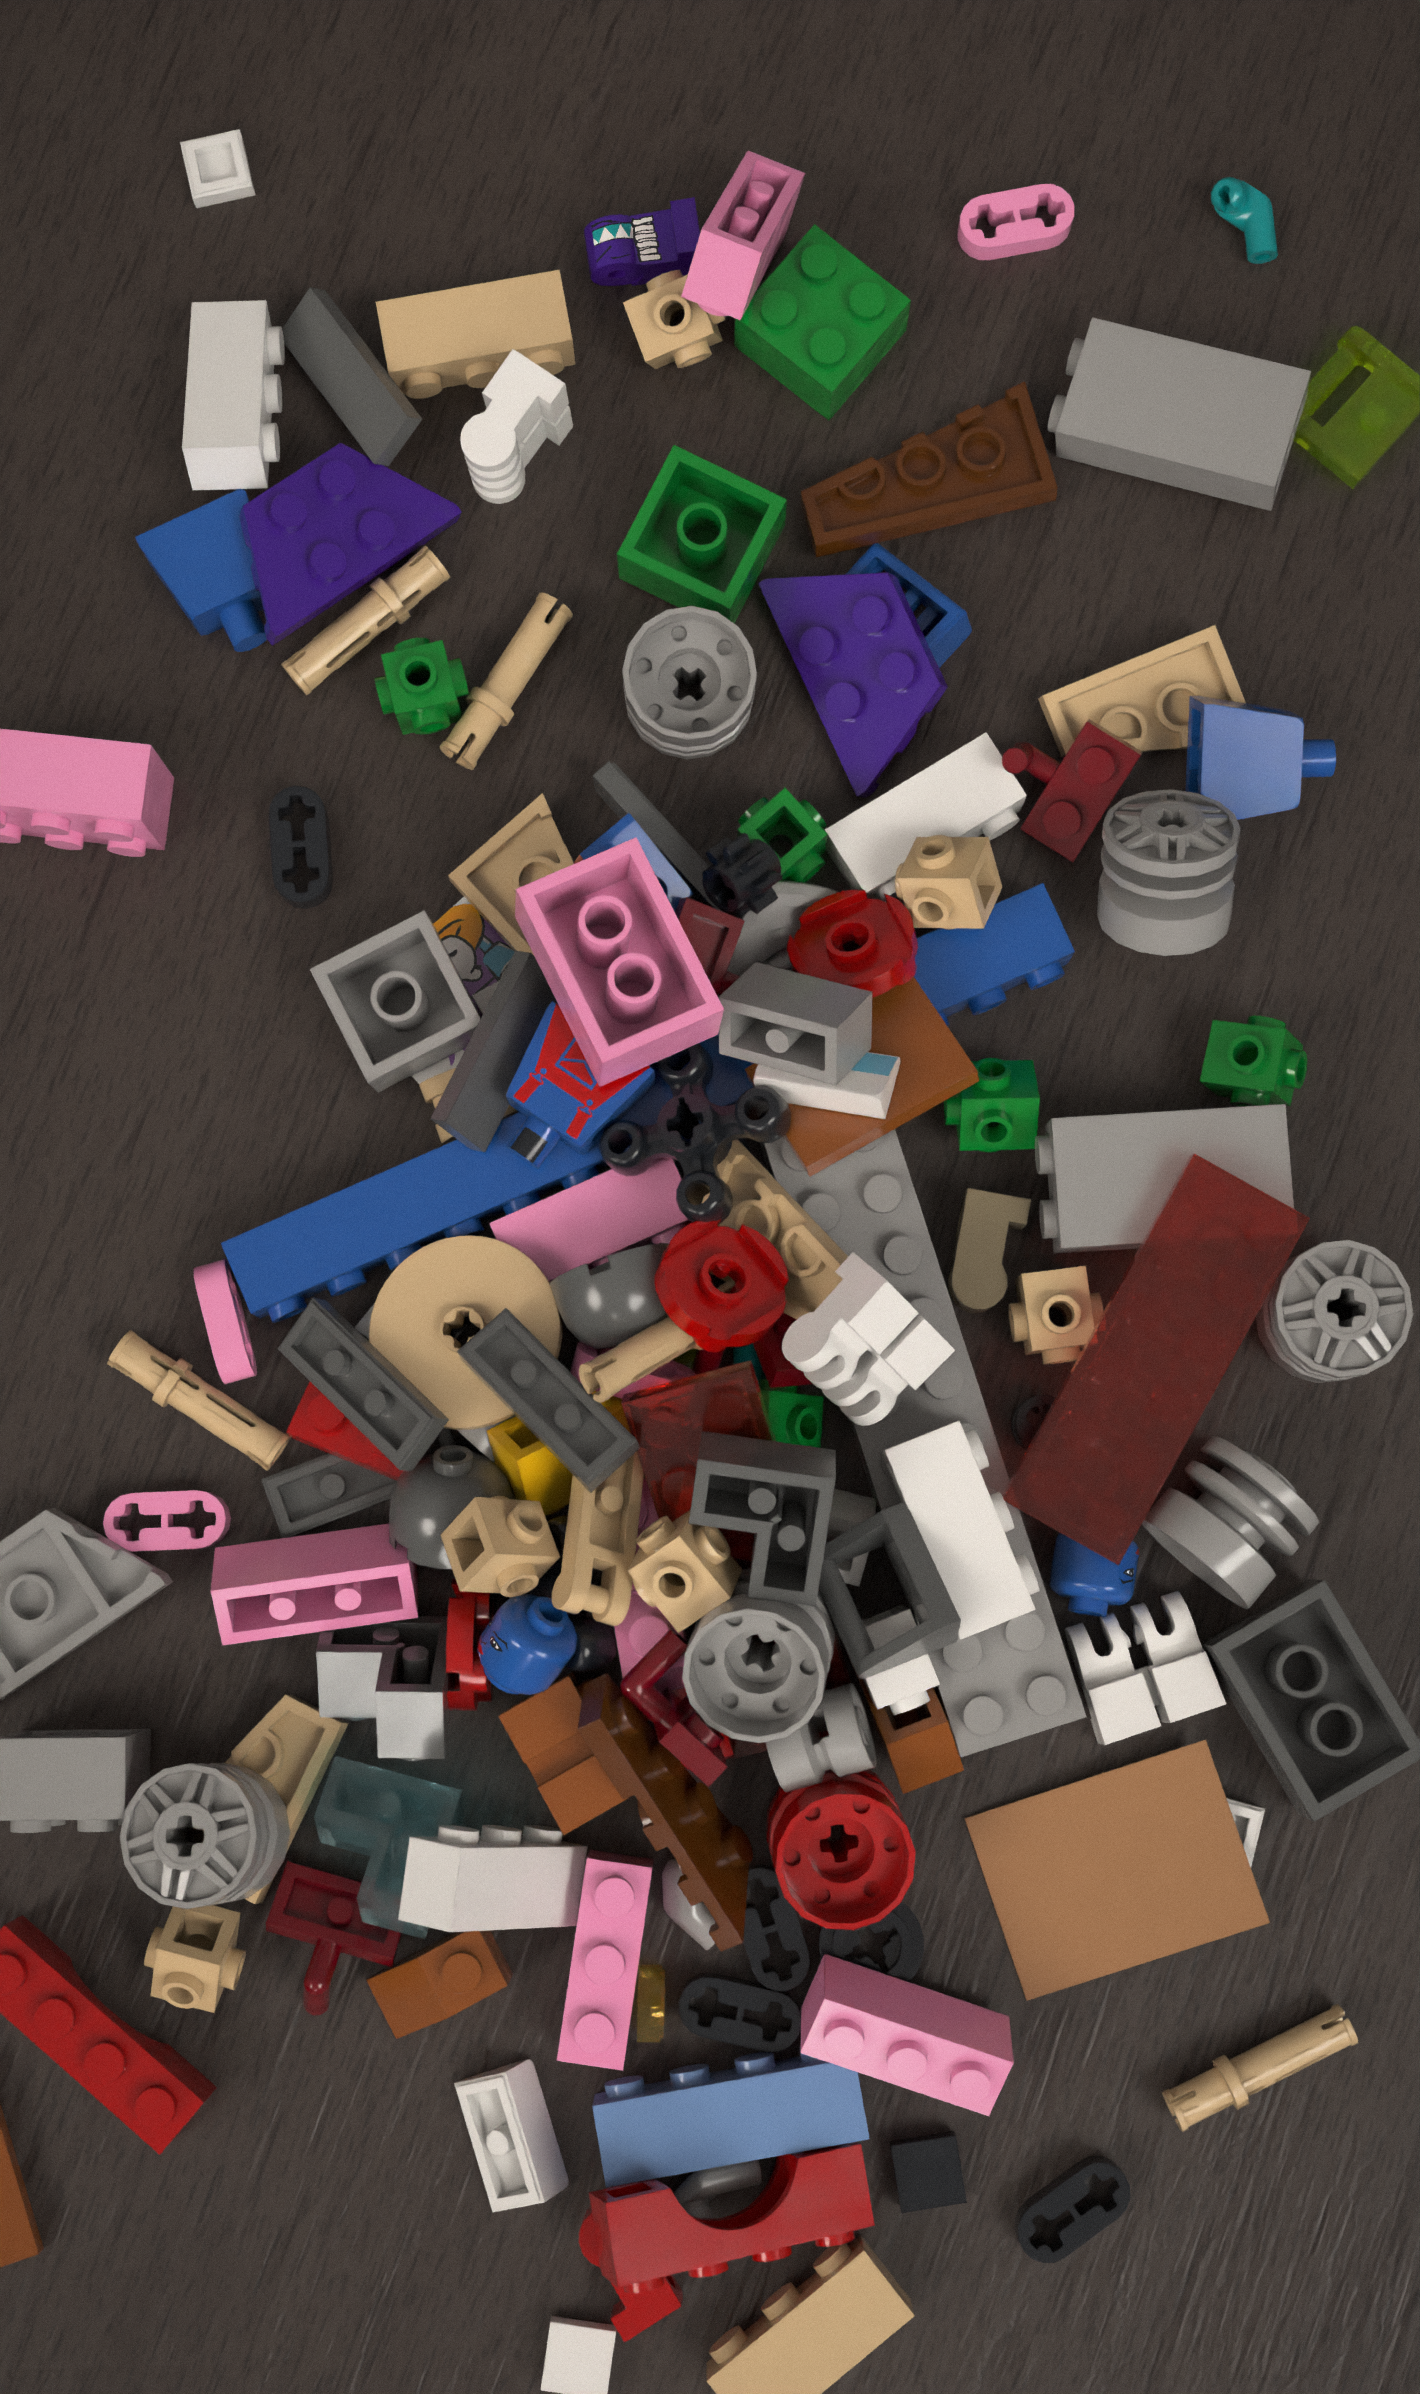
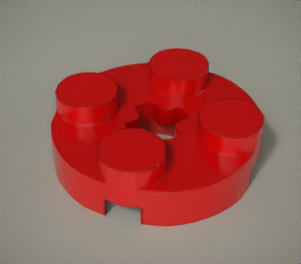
[787,890,918,998]
[654,1219,789,1352]
[446,1578,496,1711]

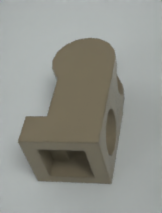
[948,1188,1031,1313]

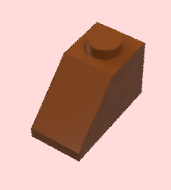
[848,1655,964,1794]
[366,1930,513,2039]

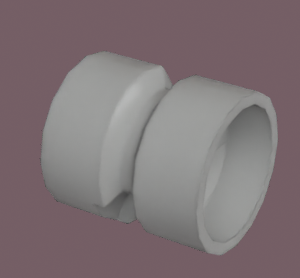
[765,1683,877,1792]

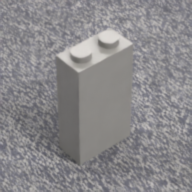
[1048,317,1311,511]
[1035,1104,1296,1254]

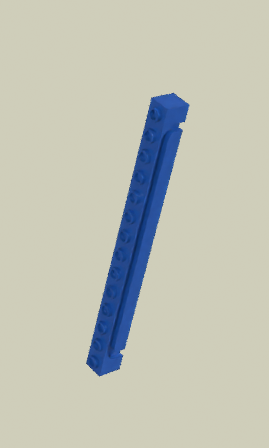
[221,883,1075,1323]

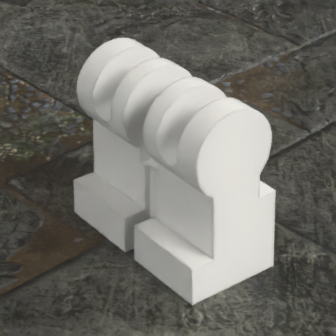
[460,349,573,504]
[782,1252,955,1426]
[1065,1591,1226,1745]

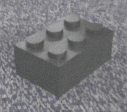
[1200,1579,1420,1822]

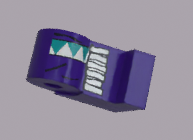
[584,197,700,286]

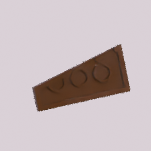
[801,381,1058,558]
[578,1673,753,1952]

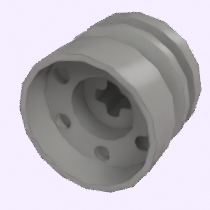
[622,606,757,760]
[1097,789,1241,956]
[1255,1240,1413,1383]
[1141,1435,1320,1609]
[682,1568,836,1743]
[120,1763,290,1909]

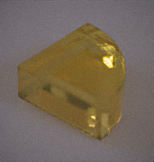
[637,1965,665,2043]

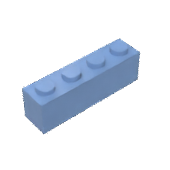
[592,2047,870,2187]

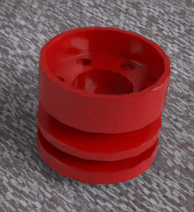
[765,1769,916,1930]

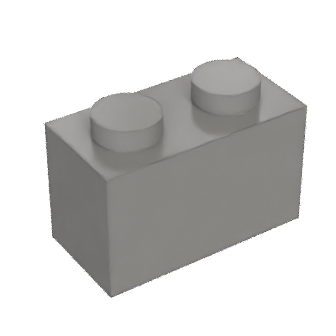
[718,962,872,1085]

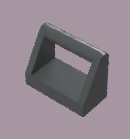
[819,1502,961,1679]

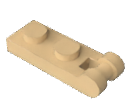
[552,1443,647,1626]

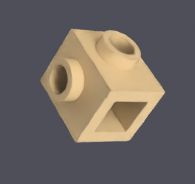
[623,270,726,369]
[895,835,1002,930]
[1008,1266,1105,1365]
[440,1496,560,1597]
[628,1509,742,1633]
[144,1905,246,2013]

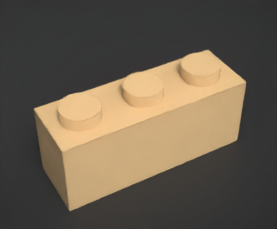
[376,270,575,399]
[706,2235,915,2394]

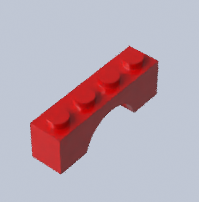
[0,1915,217,2155]
[589,2142,875,2293]

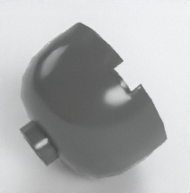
[550,1243,668,1349]
[389,1445,516,1569]

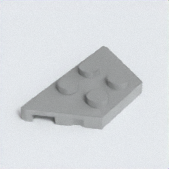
[0,1508,173,1702]

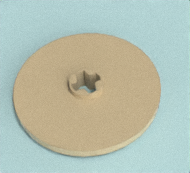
[369,1235,562,1430]

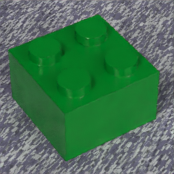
[734,224,911,421]
[617,445,787,623]

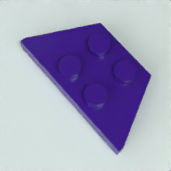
[239,443,462,646]
[758,573,948,798]

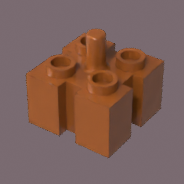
[498,1671,649,1835]

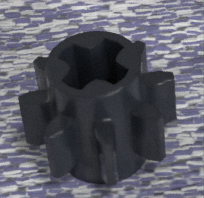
[702,833,782,917]

